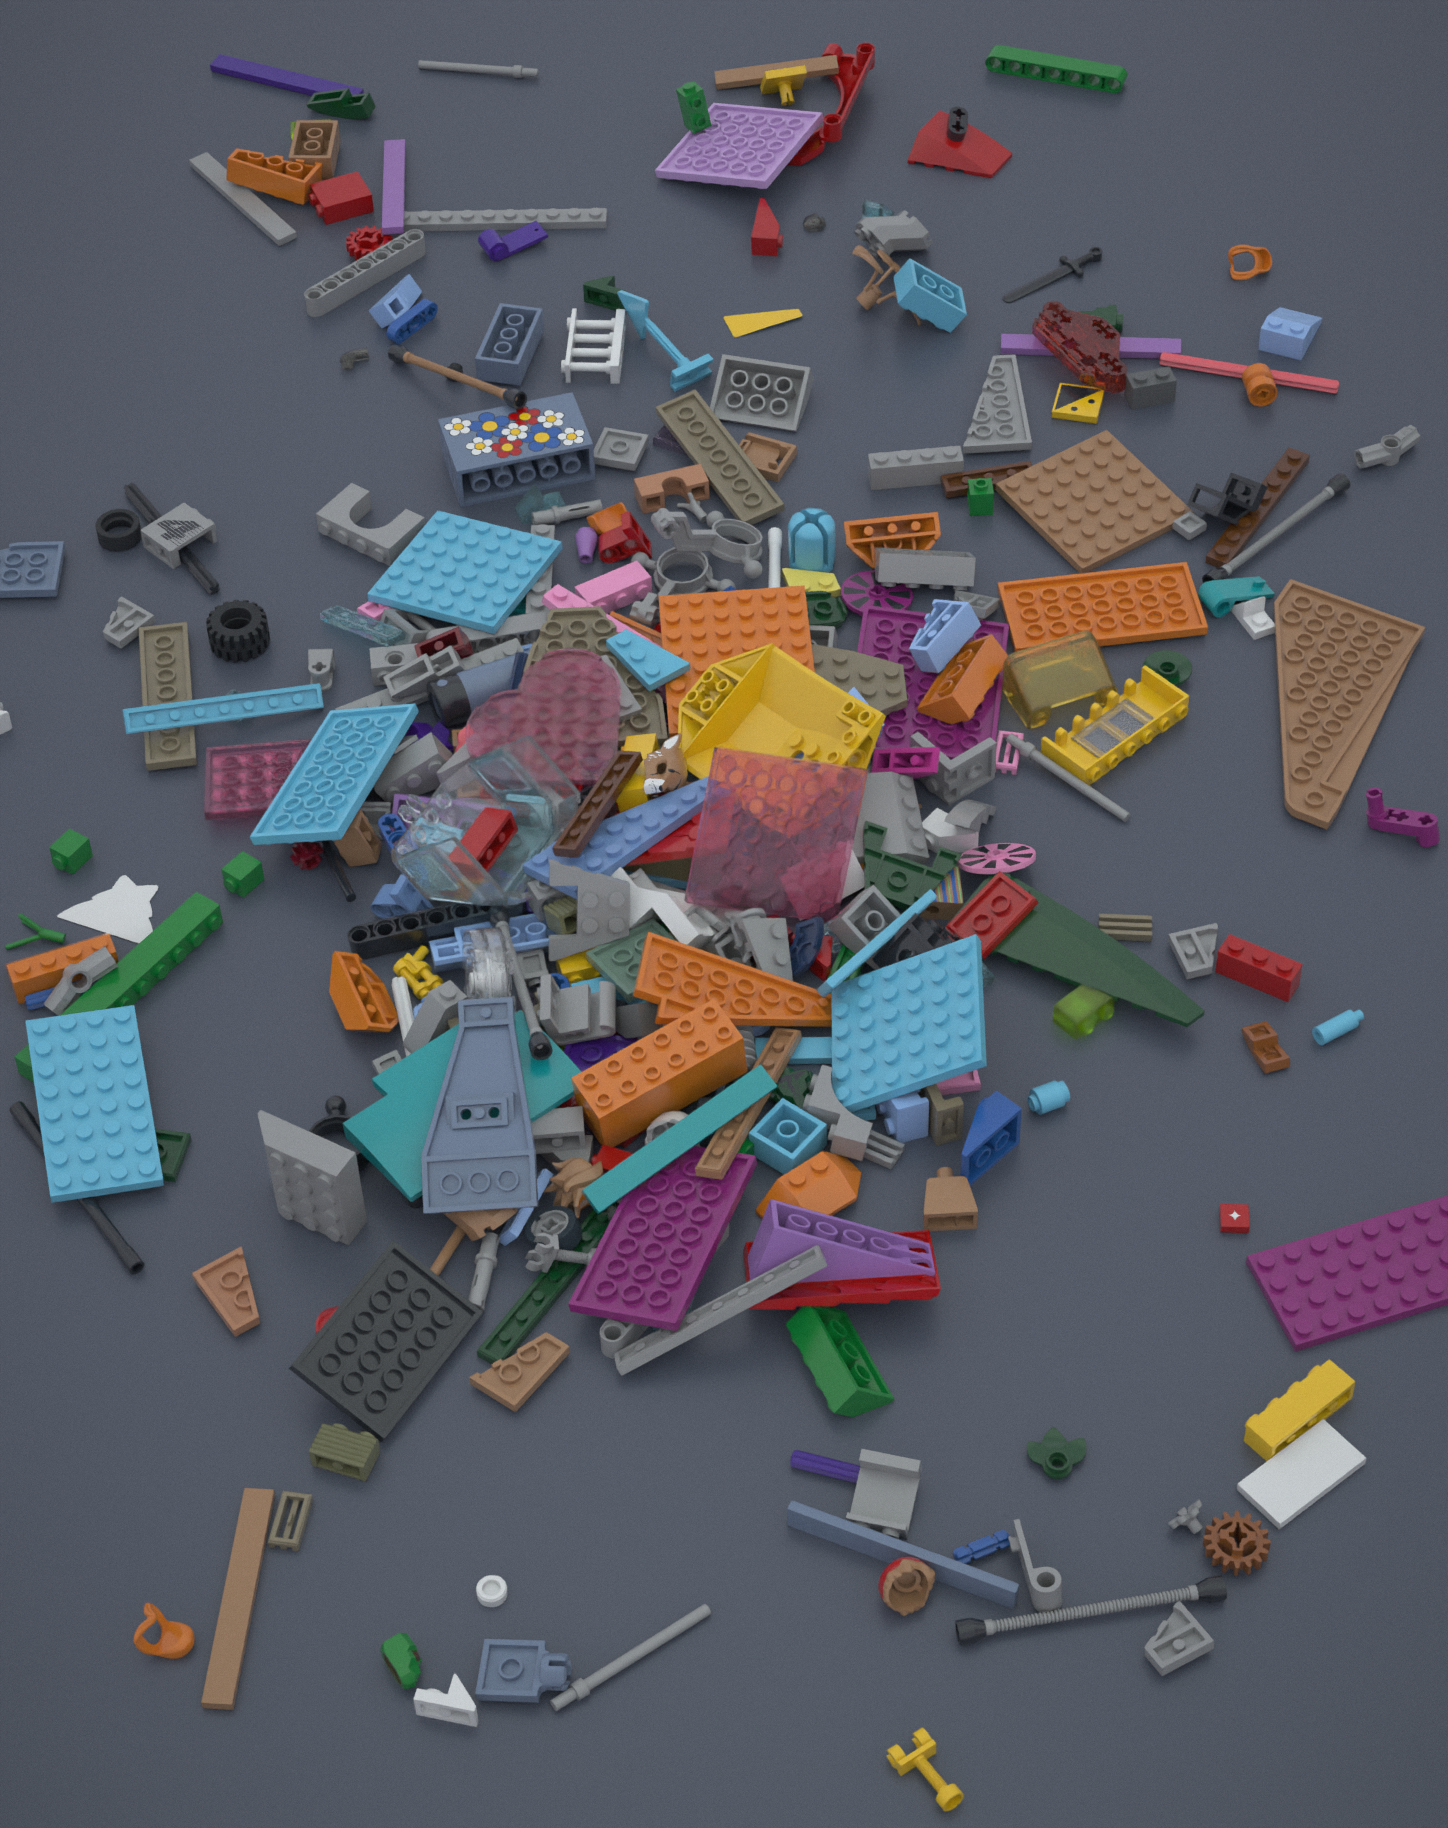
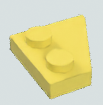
[782,568,841,597]

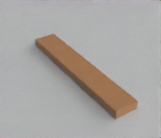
[714,55,839,90]

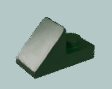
[583,276,626,311]

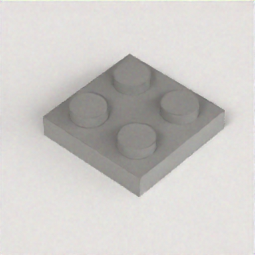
[594,427,649,471]

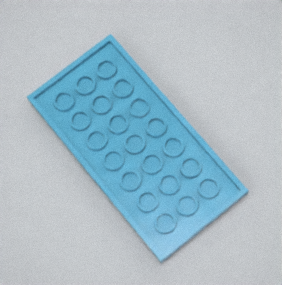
[250,703,419,845]
[26,1005,164,1203]

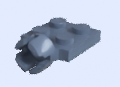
[475,1639,572,1703]

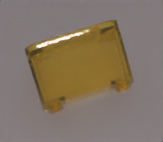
[1002,630,1118,730]

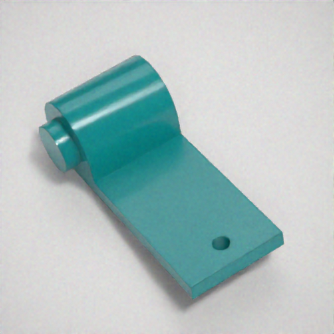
[1198,576,1275,617]

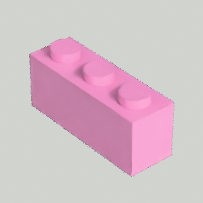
[575,561,652,614]

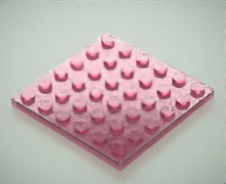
[684,747,868,922]

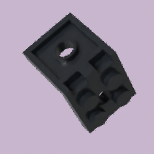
[872,913,956,969]

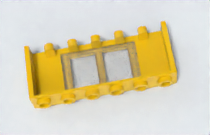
[1040,665,1189,786]

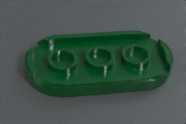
[805,591,848,629]

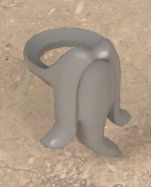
[730,908,766,964]

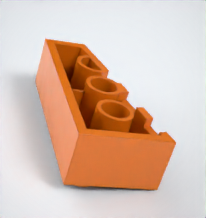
[226,148,323,205]

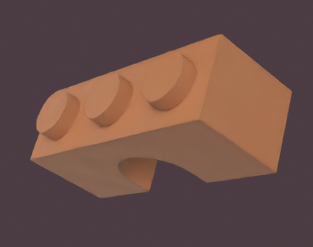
[634,464,710,514]

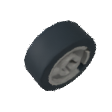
[525,1206,582,1251]

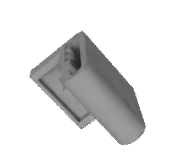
[537,974,616,1045]

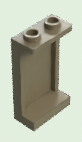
[918,1084,964,1146]

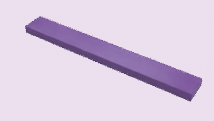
[382,139,406,235]
[1001,334,1181,359]

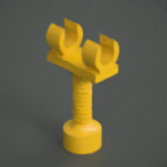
[886,1728,964,1812]

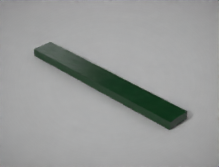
[477,1199,621,1364]

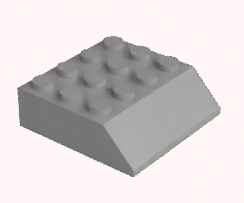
[258,1110,367,1245]

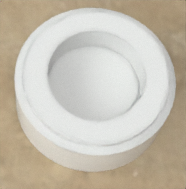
[476,1575,508,1607]

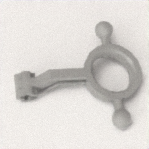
[651,508,763,579]
[629,547,736,627]

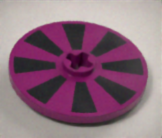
[841,571,913,616]

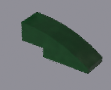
[306,88,376,119]

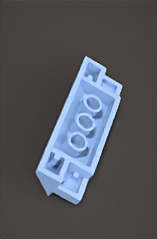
[429,914,576,973]

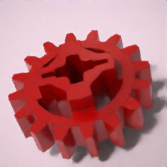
[346,225,393,260]

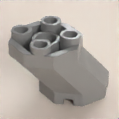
[854,210,933,258]

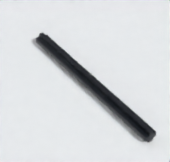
[124,482,220,595]

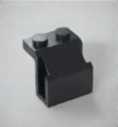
[1187,473,1268,525]

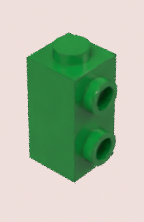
[676,81,712,134]

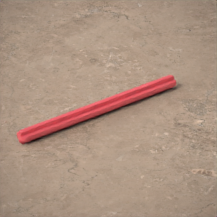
[1160,352,1339,394]

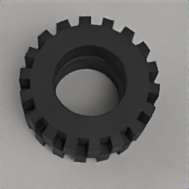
[206,600,270,662]

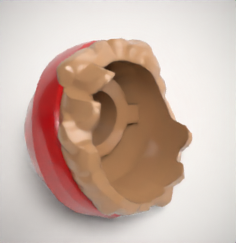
[878,1557,935,1616]

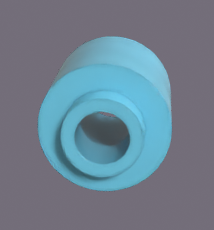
[1027,1080,1070,1115]

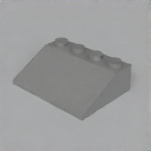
[710,354,814,432]
[837,772,929,865]

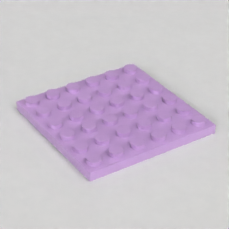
[655,103,823,189]

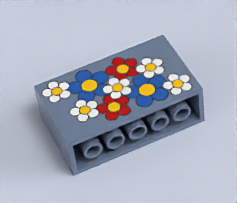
[438,392,596,507]

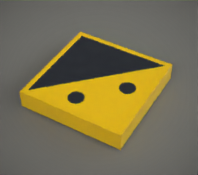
[1052,383,1105,424]

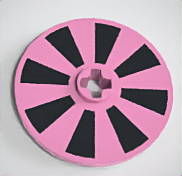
[958,843,1036,874]

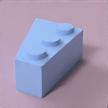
[876,1089,929,1143]

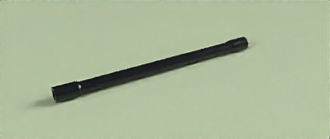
[9,1101,145,1275]

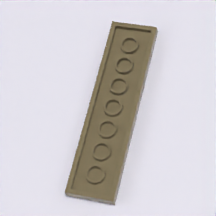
[655,389,785,525]
[139,622,197,771]

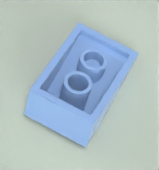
[1258,307,1322,360]

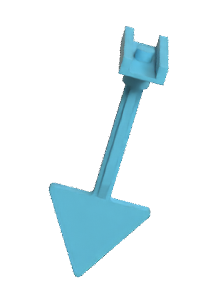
[617,290,713,392]

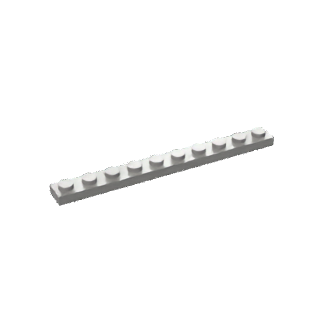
[404,208,607,232]

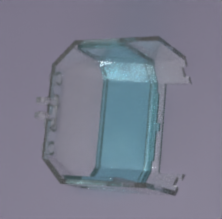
[391,735,581,906]

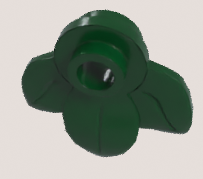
[1027,1427,1086,1479]

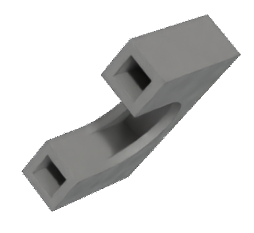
[316,483,425,566]

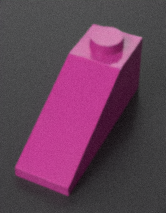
[871,747,940,779]

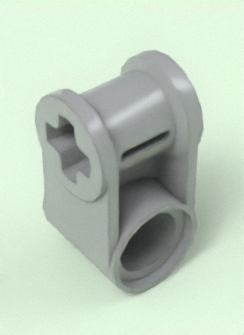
[308,648,335,692]

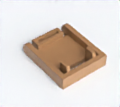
[739,432,797,482]

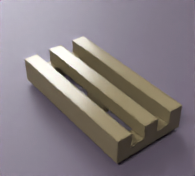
[1099,913,1152,941]
[268,1491,313,1552]

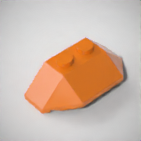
[843,512,941,569]
[329,951,399,1032]
[756,1151,861,1219]

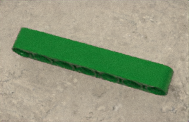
[985,45,1128,93]

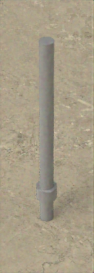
[418,60,539,78]
[1006,733,1131,822]
[550,1604,711,1711]

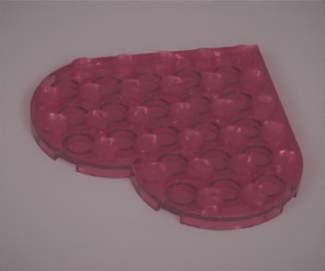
[465,648,621,785]

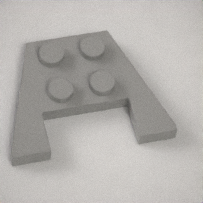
[548,860,630,961]

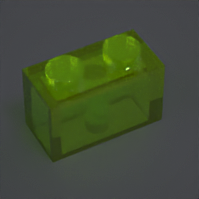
[1053,984,1115,1040]

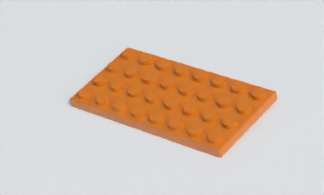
[997,562,1208,656]

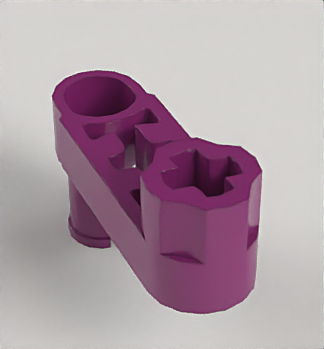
[1366,788,1440,847]

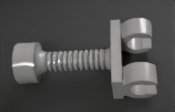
[525,1233,597,1273]

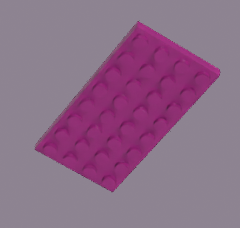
[568,1139,757,1331]
[1246,1195,1448,1352]

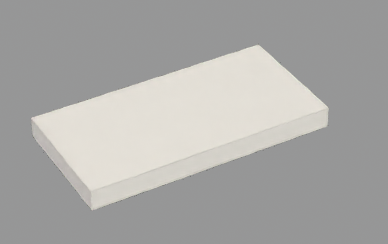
[1237,1419,1366,1529]

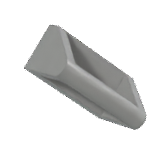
[377,608,436,645]

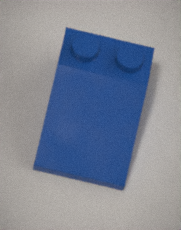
[960,1090,1022,1186]

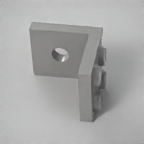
[910,732,997,806]

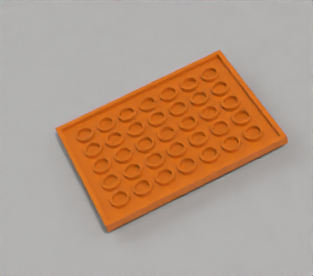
[659,585,815,738]

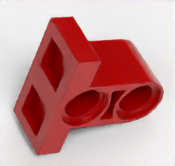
[598,511,652,563]

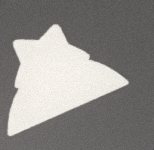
[57,875,158,943]

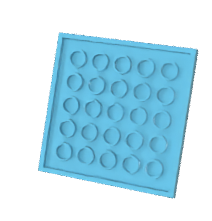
[367,510,563,634]
[832,934,987,1112]

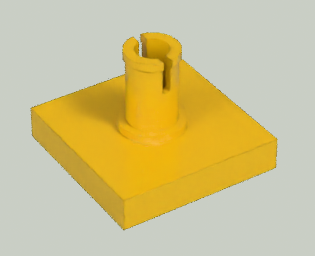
[760,65,807,106]

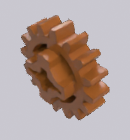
[1203,1511,1271,1576]

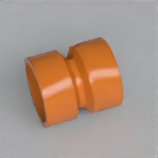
[1242,363,1278,407]

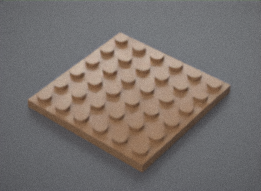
[995,430,1194,574]

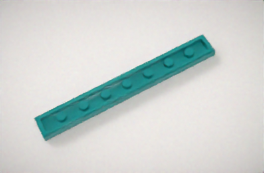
[582,1064,777,1214]

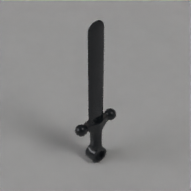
[1002,247,1102,302]

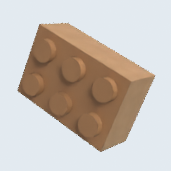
[289,120,341,180]

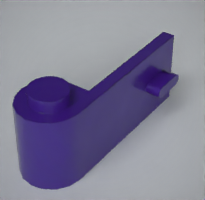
[478,221,548,261]

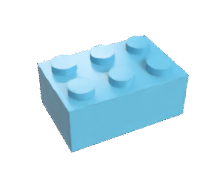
[894,258,967,333]

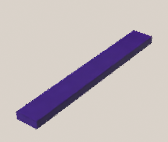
[210,54,364,96]

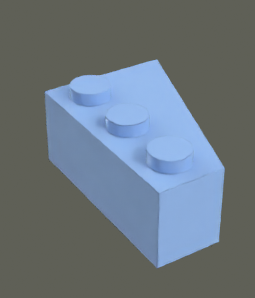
[909,599,981,673]

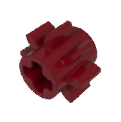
[290,841,323,870]

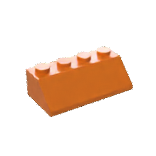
[917,634,1009,724]
[5,933,119,1004]

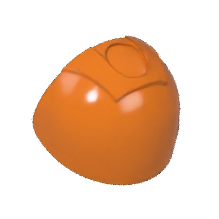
[586,502,627,535]

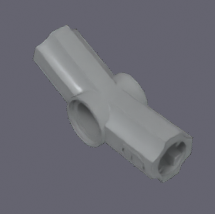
[1354,425,1420,469]
[44,946,118,1016]

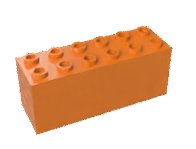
[571,998,748,1147]

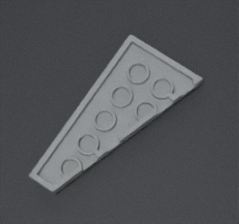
[963,354,1032,454]

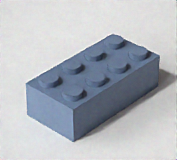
[475,303,544,386]

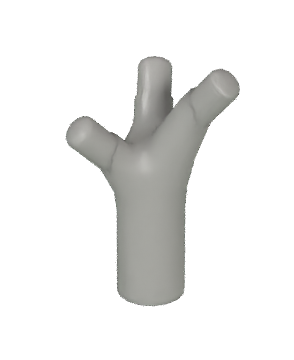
[677,492,707,523]

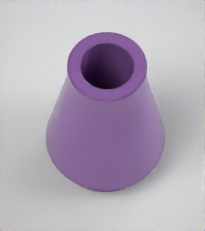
[575,527,598,563]

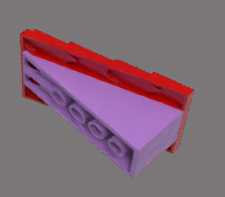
[743,1199,941,1310]

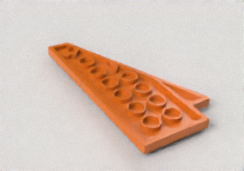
[633,932,832,1027]

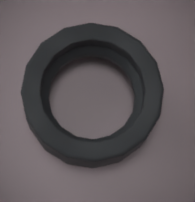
[95,509,142,551]

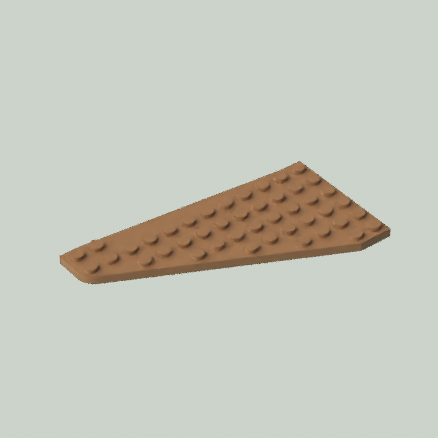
[1273,579,1425,830]

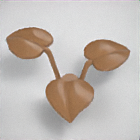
[852,245,921,327]

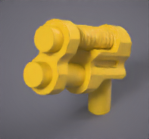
[393,945,443,999]

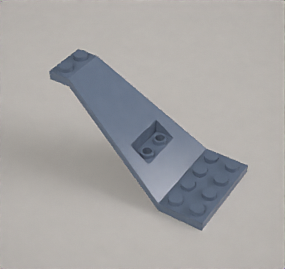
[421,997,538,1214]

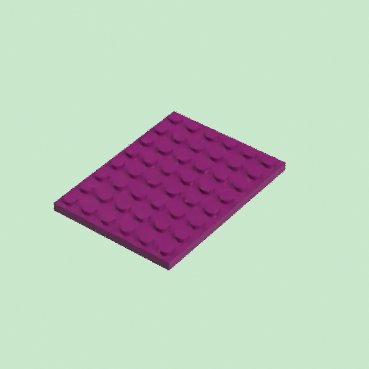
[857,605,1009,760]

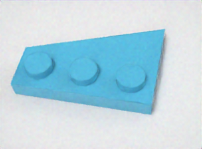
[606,629,690,692]

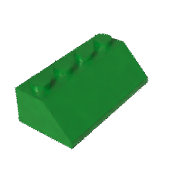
[786,1306,894,1417]

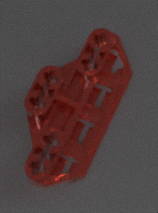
[1032,301,1127,393]

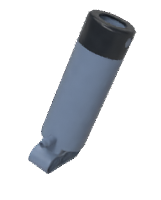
[427,650,530,728]

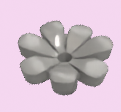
[1168,1499,1203,1534]

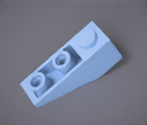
[368,274,422,329]

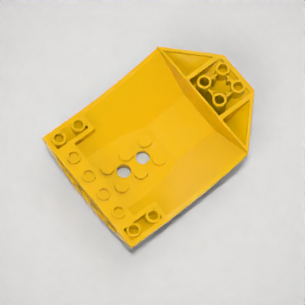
[678,643,886,838]

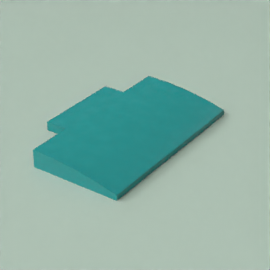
[343,1010,581,1202]

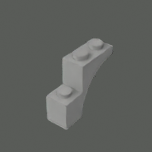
[802,1065,873,1161]

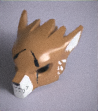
[643,733,693,796]

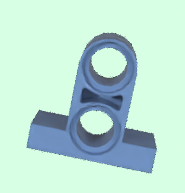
[370,875,433,919]

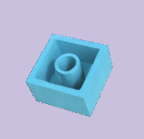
[749,1098,827,1174]

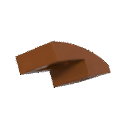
[1242,1021,1290,1073]

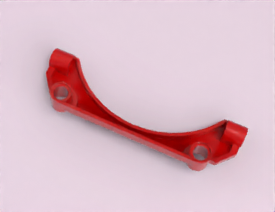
[787,43,875,166]

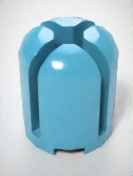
[788,508,836,573]

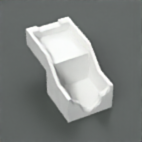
[611,867,718,948]

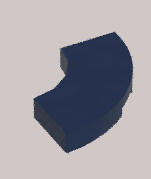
[789,917,824,980]

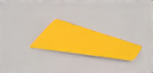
[723,309,802,338]

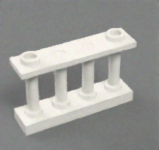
[561,308,626,384]

